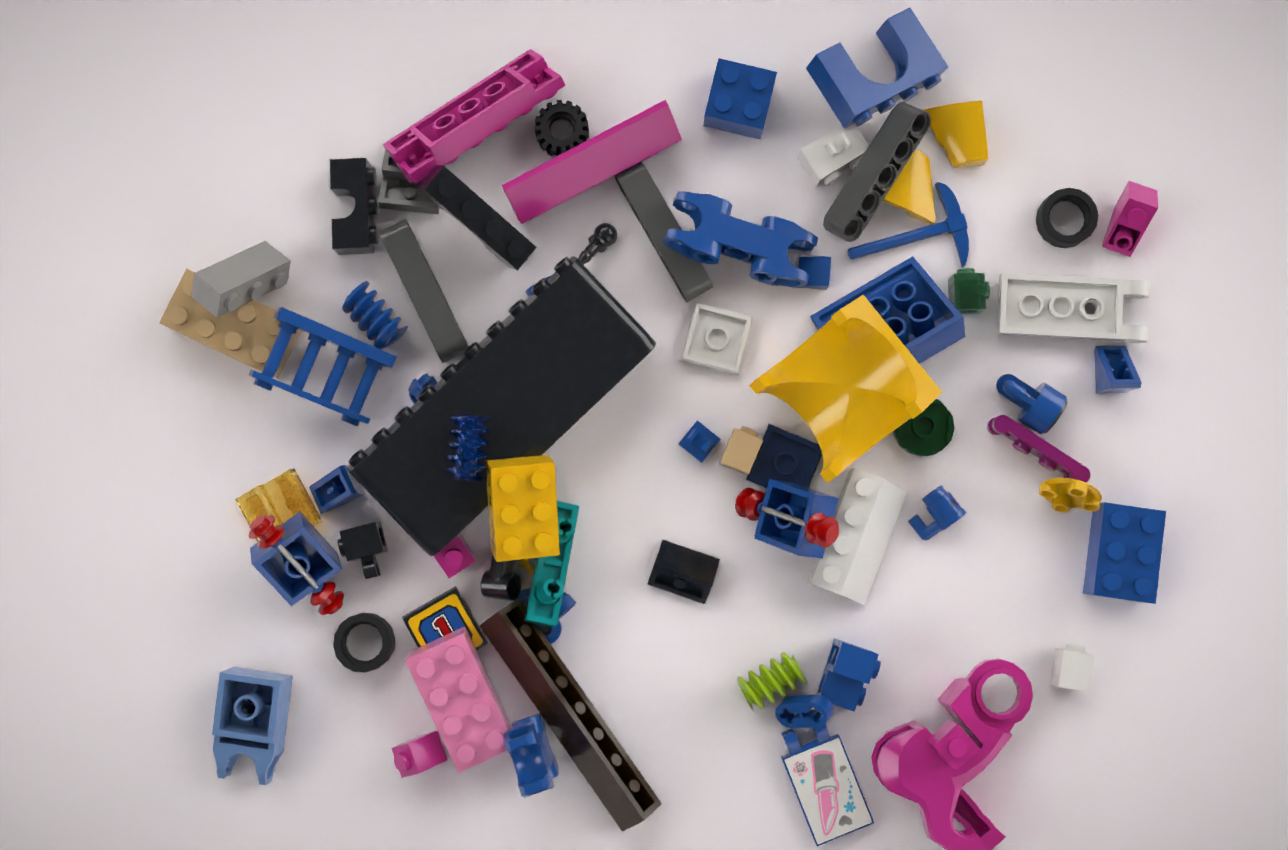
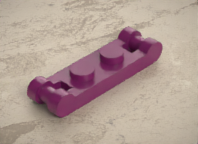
[987,415,1091,483]

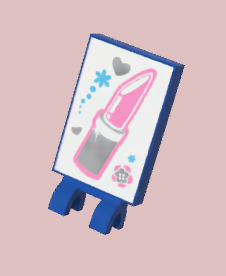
[781,724,874,846]

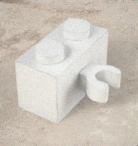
[797,123,869,187]

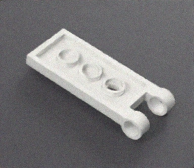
[997,273,1149,343]

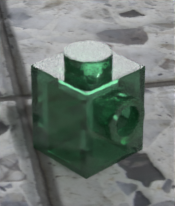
[948,268,990,314]

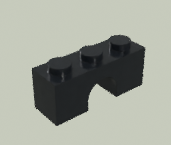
[330,158,379,255]

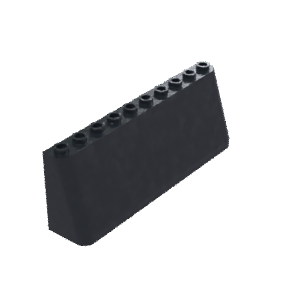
[347,256,656,556]

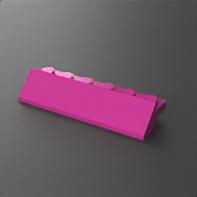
[383,49,566,184]
[502,99,682,224]

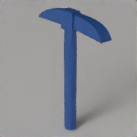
[848,182,969,268]

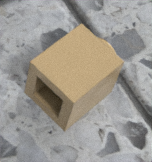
[719,426,763,475]

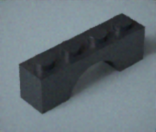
[418,165,537,271]

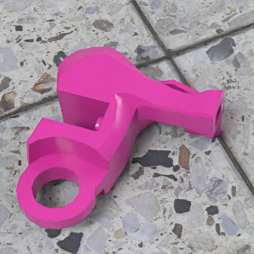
[871,658,1033,850]

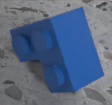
[816,638,881,712]

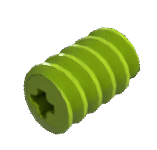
[737,652,808,711]

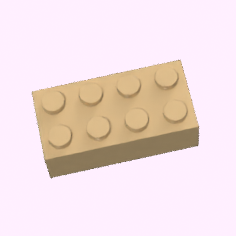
[159,268,302,379]

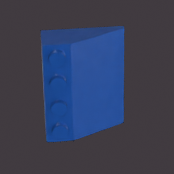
[810,256,966,364]

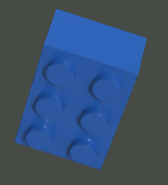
[1083,502,1166,604]

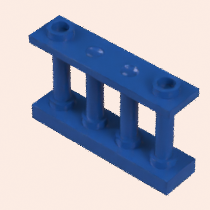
[249,307,397,427]

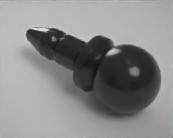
[578,223,617,265]

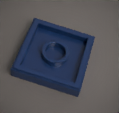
[745,424,822,489]

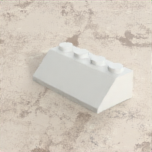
[807,467,907,605]

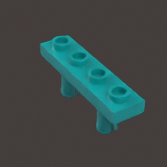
[525,501,580,627]

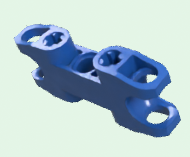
[662,191,818,288]
[504,713,559,798]

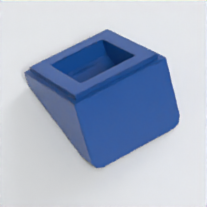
[798,256,831,290]

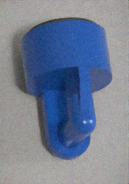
[996,374,1068,434]

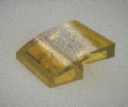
[235,468,323,542]

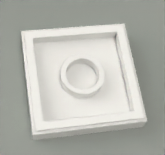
[680,302,754,376]

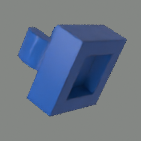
[678,420,721,463]

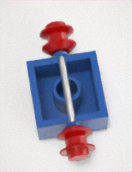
[735,479,839,559]
[248,512,344,615]

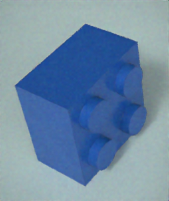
[703,58,777,140]

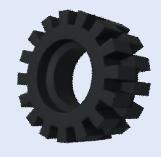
[534,100,589,157]

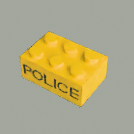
[485,455,560,562]

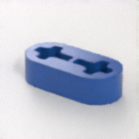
[775,694,834,728]

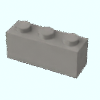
[191,241,291,318]

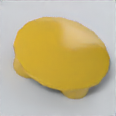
[1039,478,1102,513]

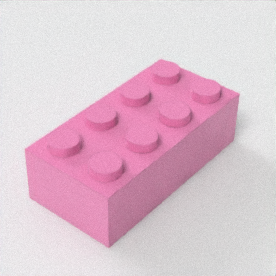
[405,626,512,773]

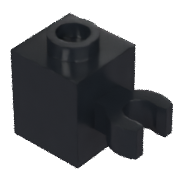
[337,522,388,579]

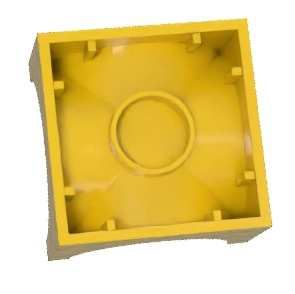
[749,295,943,484]

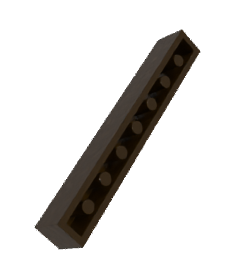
[479,598,662,832]

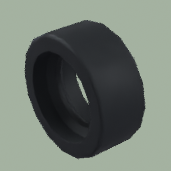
[1035,188,1099,248]
[333,613,395,673]

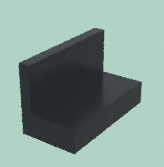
[647,539,720,604]

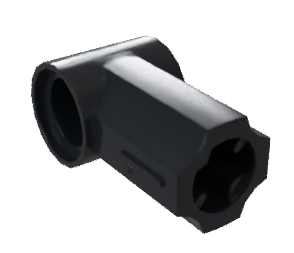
[480,555,521,601]

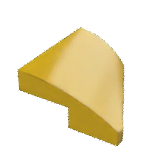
[923,100,989,168]
[882,149,936,225]

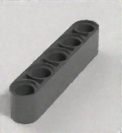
[823,102,931,242]
[614,162,713,302]
[379,219,469,363]

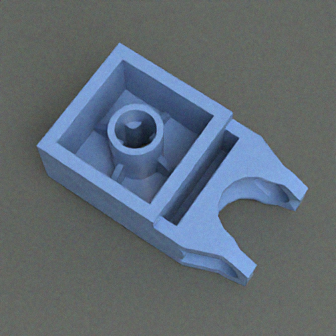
[212,667,293,785]

